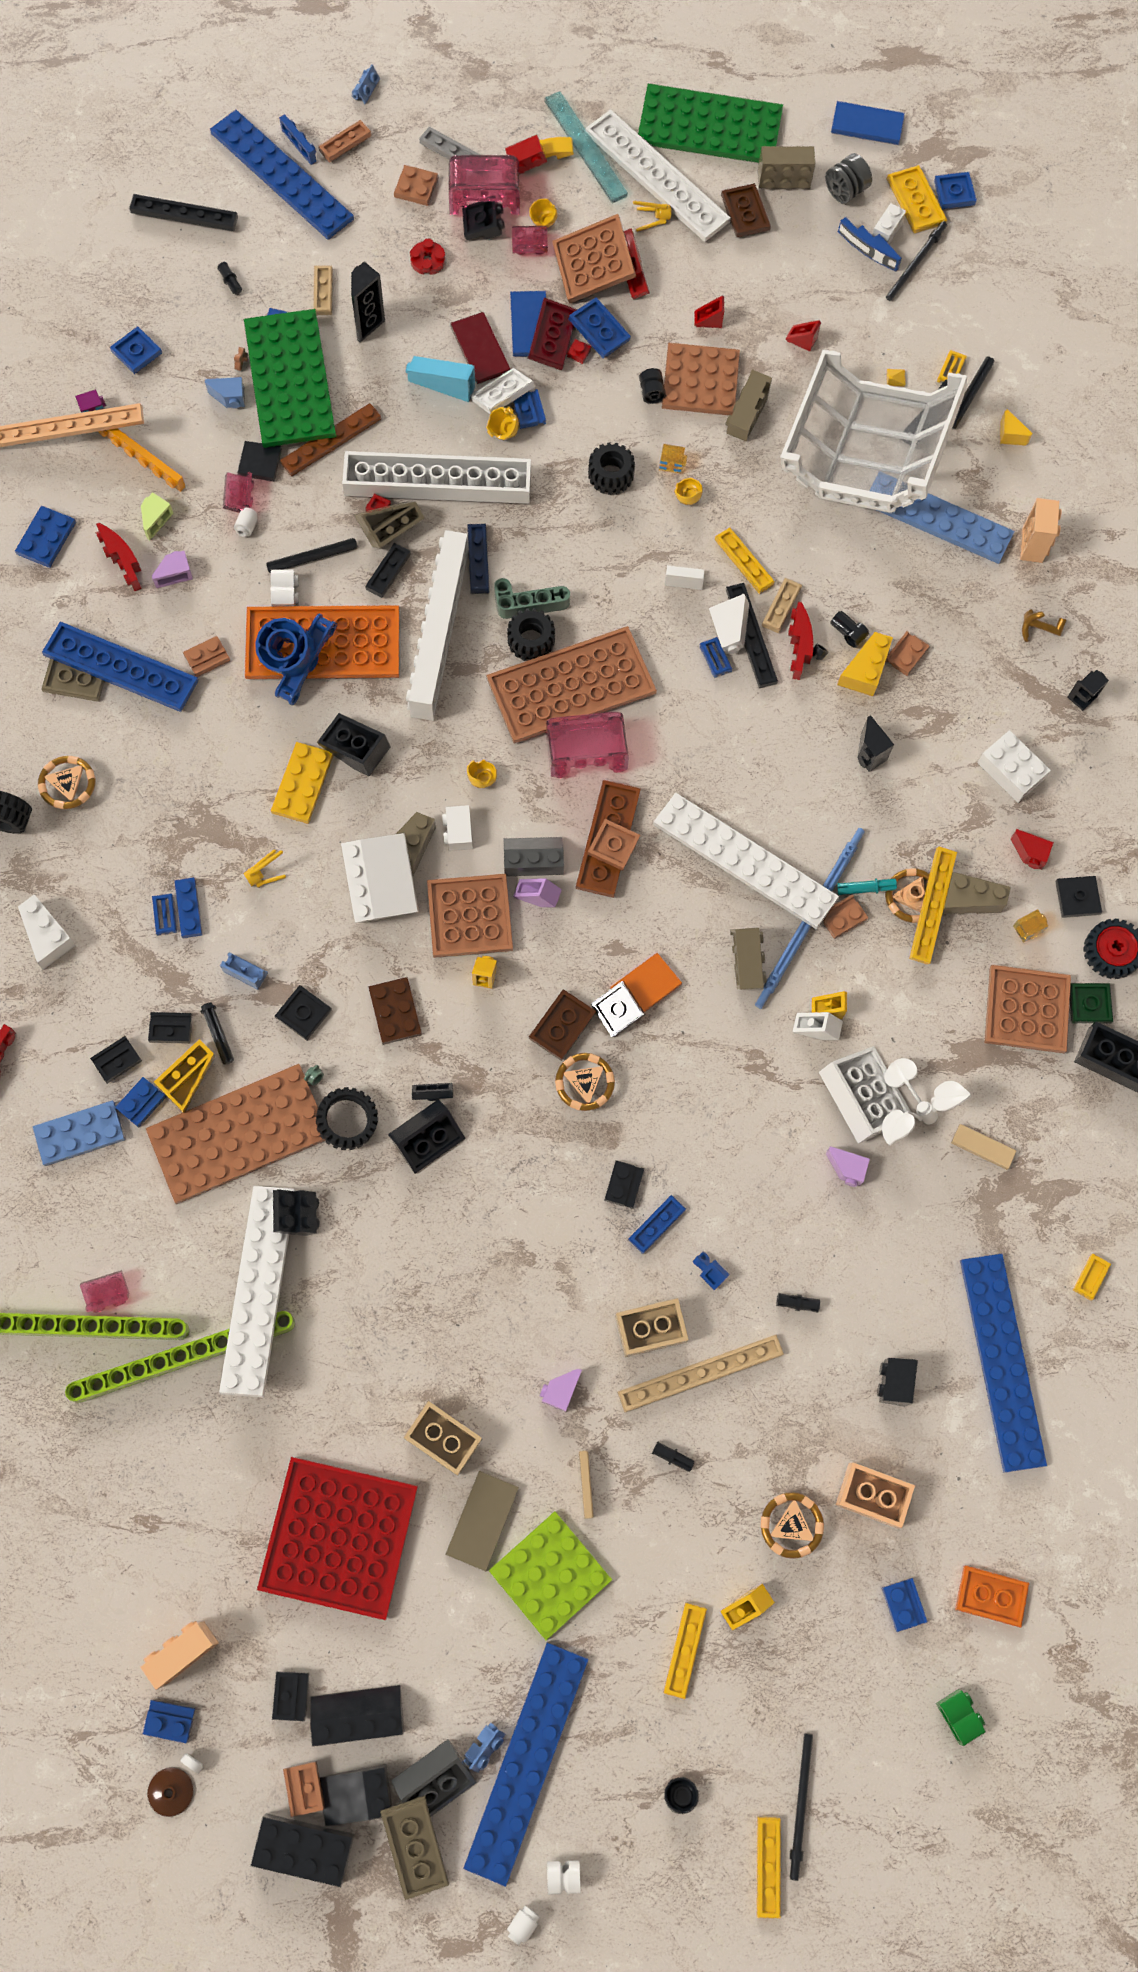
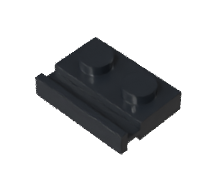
[148,1012,193,1044]
[90,1036,142,1084]
[604,1160,644,1209]
[272,1671,310,1721]

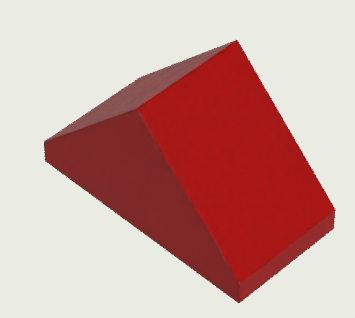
[694,295,725,328]
[786,320,821,352]

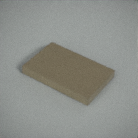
[41,659,105,702]

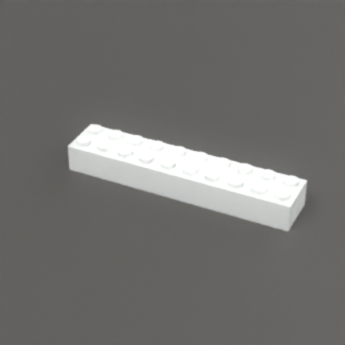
[342,451,531,504]
[406,530,469,721]

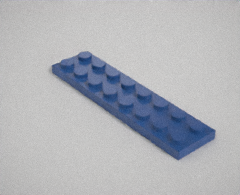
[42,621,198,712]

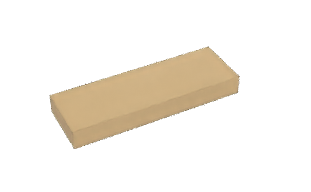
[313,266,333,315]
[762,578,802,633]
[951,1124,1016,1170]
[579,1451,593,1519]

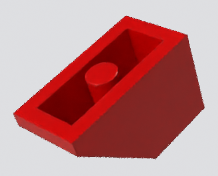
[1011,829,1054,870]

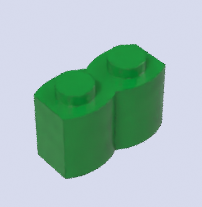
[936,1689,986,1746]

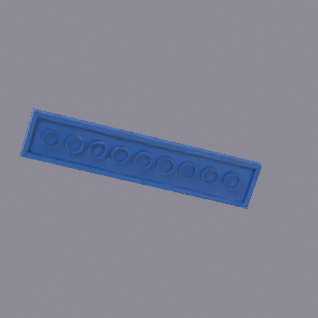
[210,110,354,240]
[960,1254,1047,1473]
[463,1642,588,1887]

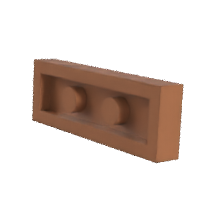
[318,120,371,162]

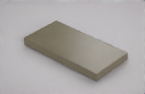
[445,1471,519,1572]
[380,1796,449,1900]

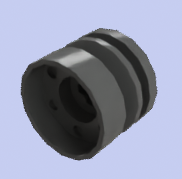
[825,153,872,203]

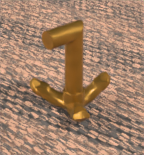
[1022,609,1067,642]

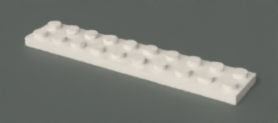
[585,110,731,242]
[653,793,839,929]
[219,1186,295,1398]

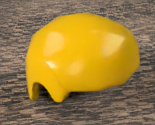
[529,198,558,229]
[674,478,703,505]
[467,759,497,788]

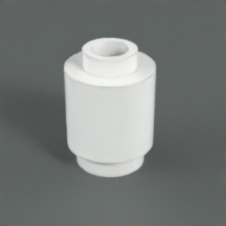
[234,508,258,537]
[507,1906,540,1945]

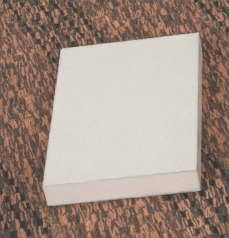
[470,368,535,414]

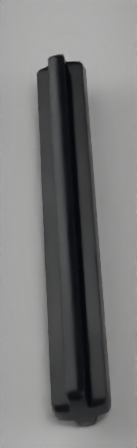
[952,356,994,429]
[266,538,357,573]

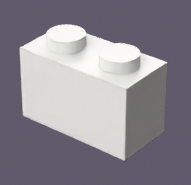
[872,203,906,244]
[442,805,473,851]

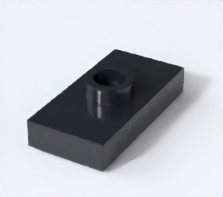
[412,1083,453,1101]

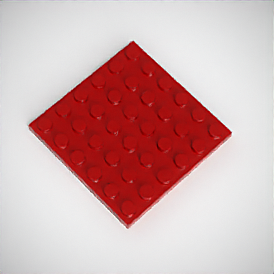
[257,1457,418,1621]

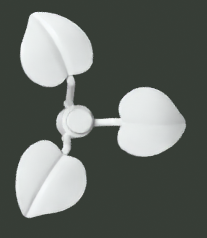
[882,1058,971,1146]

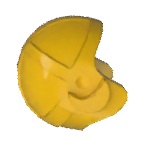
[486,406,519,440]

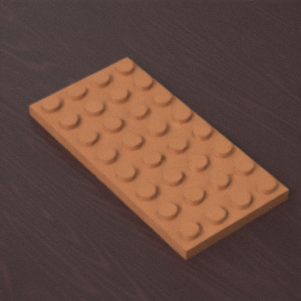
[486,626,657,744]
[145,1064,325,1204]

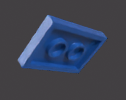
[568,297,631,359]
[15,505,76,568]

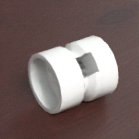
[547,1860,580,1895]

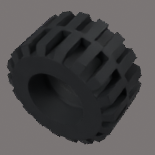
[588,442,635,495]
[507,608,555,661]
[0,791,32,834]

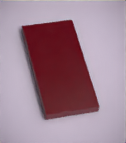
[528,298,578,371]
[450,312,511,384]

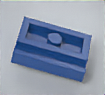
[513,389,546,429]
[115,1077,166,1128]
[882,1578,927,1632]
[142,1700,196,1743]

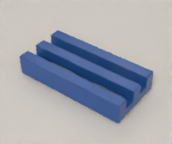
[700,637,732,678]
[152,893,177,936]

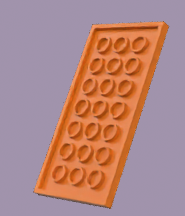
[245,605,399,679]

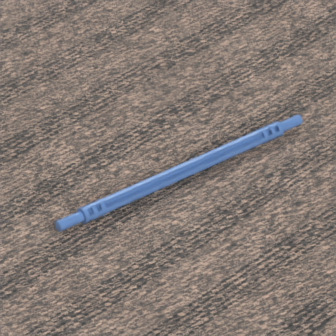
[755,828,865,1009]

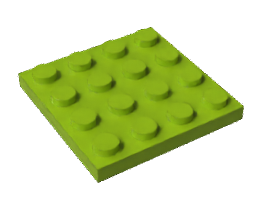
[489,1511,612,1640]

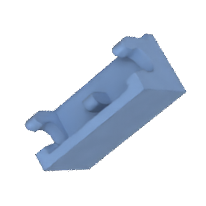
[220,952,268,990]

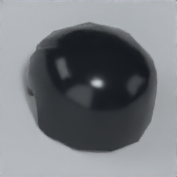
[664,1777,699,1814]

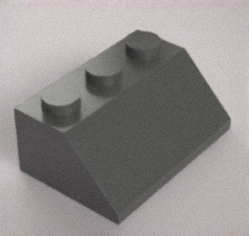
[503,837,564,876]
[391,1739,477,1816]

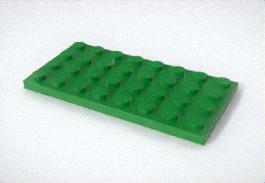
[638,83,783,163]
[244,309,336,448]

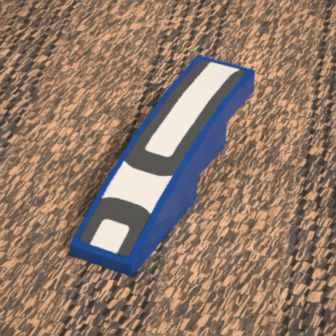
[838,217,902,271]

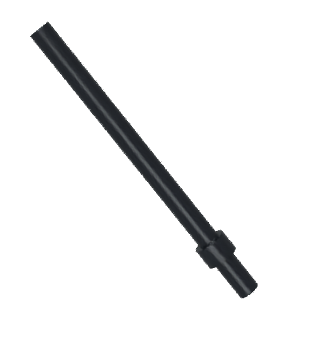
[886,221,947,301]
[789,1733,813,1881]

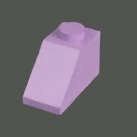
[152,551,193,588]
[513,878,562,907]
[826,1146,870,1187]
[540,1369,582,1412]

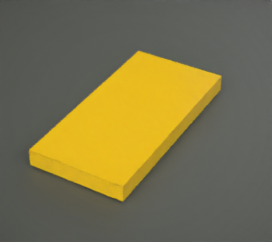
[887,165,947,234]

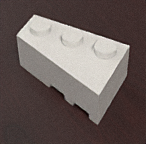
[18,895,76,970]

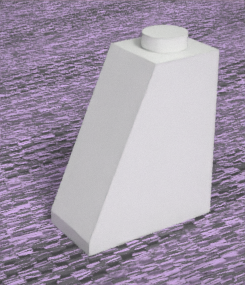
[709,594,749,655]

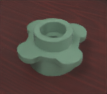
[304,1065,324,1086]

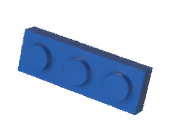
[279,114,317,165]
[174,877,202,938]

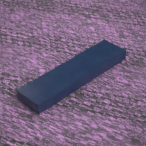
[467,524,489,594]

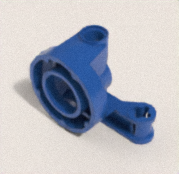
[255,613,337,705]

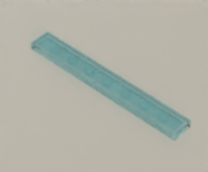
[545,91,628,203]

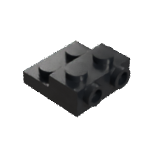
[462,196,505,241]
[273,1189,320,1236]

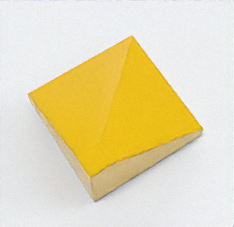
[886,369,905,386]

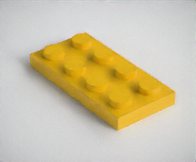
[271,742,334,824]

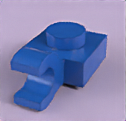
[693,1252,730,1290]

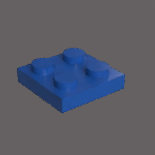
[934,172,977,209]
[110,326,162,374]

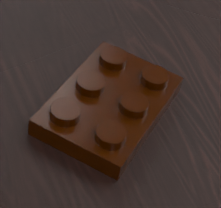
[721,183,771,238]
[368,977,422,1045]
[529,989,596,1061]

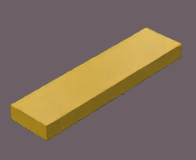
[715,527,775,594]
[663,1603,707,1699]
[757,1817,781,1918]

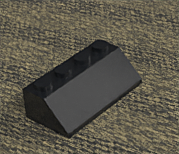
[351,261,385,343]
[310,1685,405,1747]

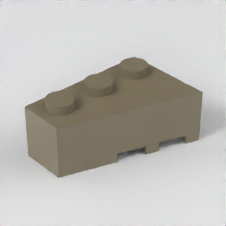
[725,369,772,442]
[396,812,436,876]
[730,928,766,990]

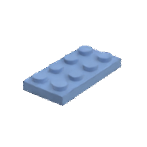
[32,1100,125,1166]

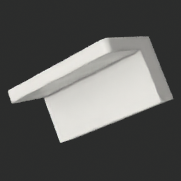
[665,565,704,590]

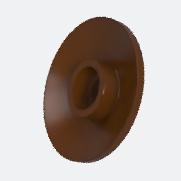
[147,1767,193,1817]

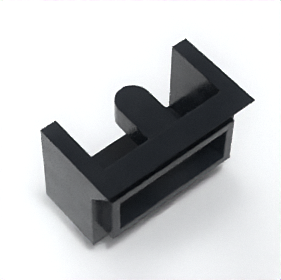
[1067,670,1109,711]

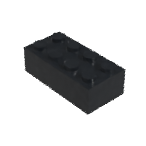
[1074,1021,1138,1093]
[251,1813,354,1887]

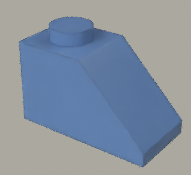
[205,377,245,408]

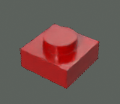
[567,339,591,364]
[365,494,391,511]

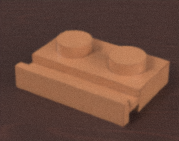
[885,631,929,676]
[183,636,230,677]
[823,894,868,939]
[283,1761,325,1817]

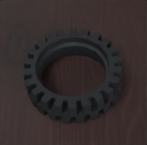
[316,1087,378,1150]

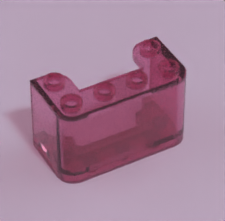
[448,155,520,215]
[546,712,629,778]

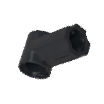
[830,611,869,648]

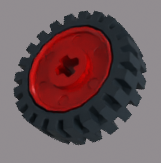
[1083,918,1138,979]

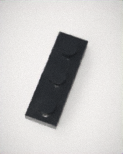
[365,543,411,598]

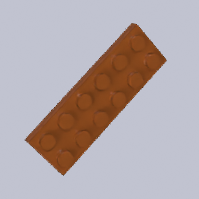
[576,780,641,898]

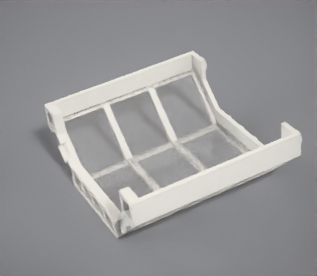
[780,350,967,513]

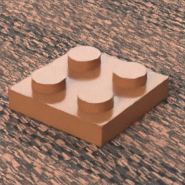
[394,165,438,206]
[588,819,640,871]

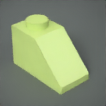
[141,492,173,540]

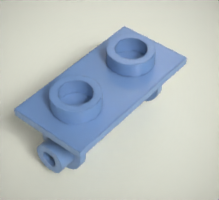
[352,64,380,104]
[463,1723,506,1773]

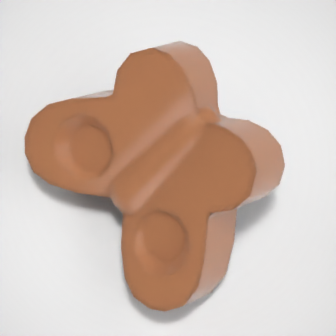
[234,347,248,371]

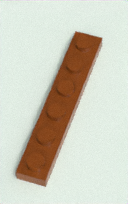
[280,403,381,477]

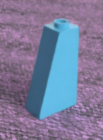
[406,356,475,402]

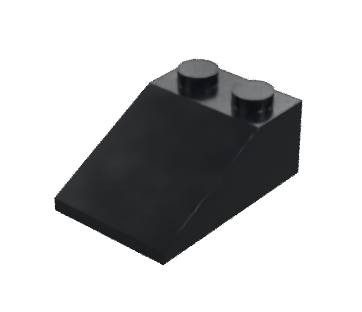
[317,713,391,776]
[320,1764,392,1826]

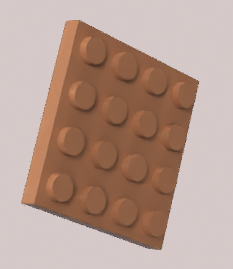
[552,214,636,303]
[662,343,740,415]
[427,874,513,958]
[984,965,1071,1054]

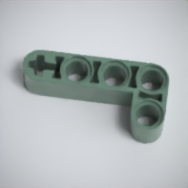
[494,578,570,619]

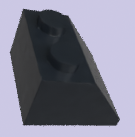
[857,715,894,772]
[877,1358,918,1407]

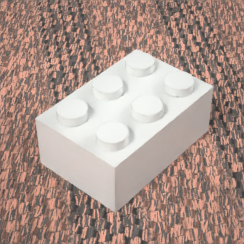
[977,730,1051,803]

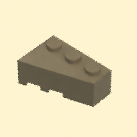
[354,501,425,548]
[942,872,1011,915]

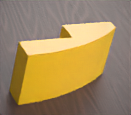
[540,137,574,159]

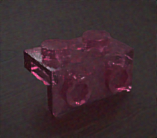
[512,226,548,255]
[223,472,254,513]
[80,1270,130,1313]

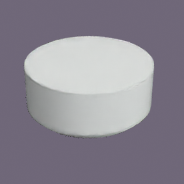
[180,1753,203,1774]

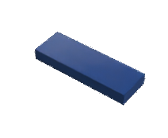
[628,1195,686,1254]

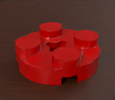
[410,238,445,275]

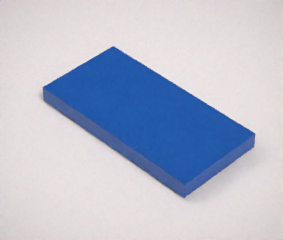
[831,101,905,145]
[510,291,546,357]

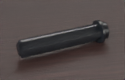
[200,1002,234,1065]

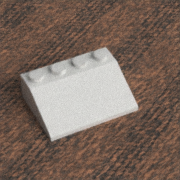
[341,833,419,923]
[819,1046,911,1143]

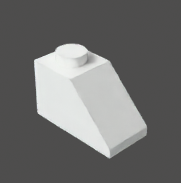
[793,1012,843,1040]

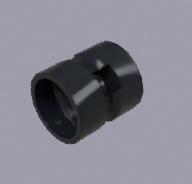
[639,368,666,404]

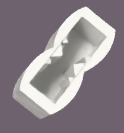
[271,569,299,606]

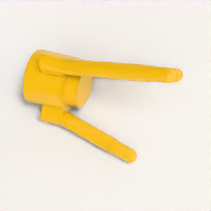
[633,201,671,232]
[243,849,286,888]

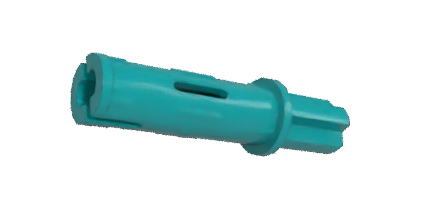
[837,878,897,896]

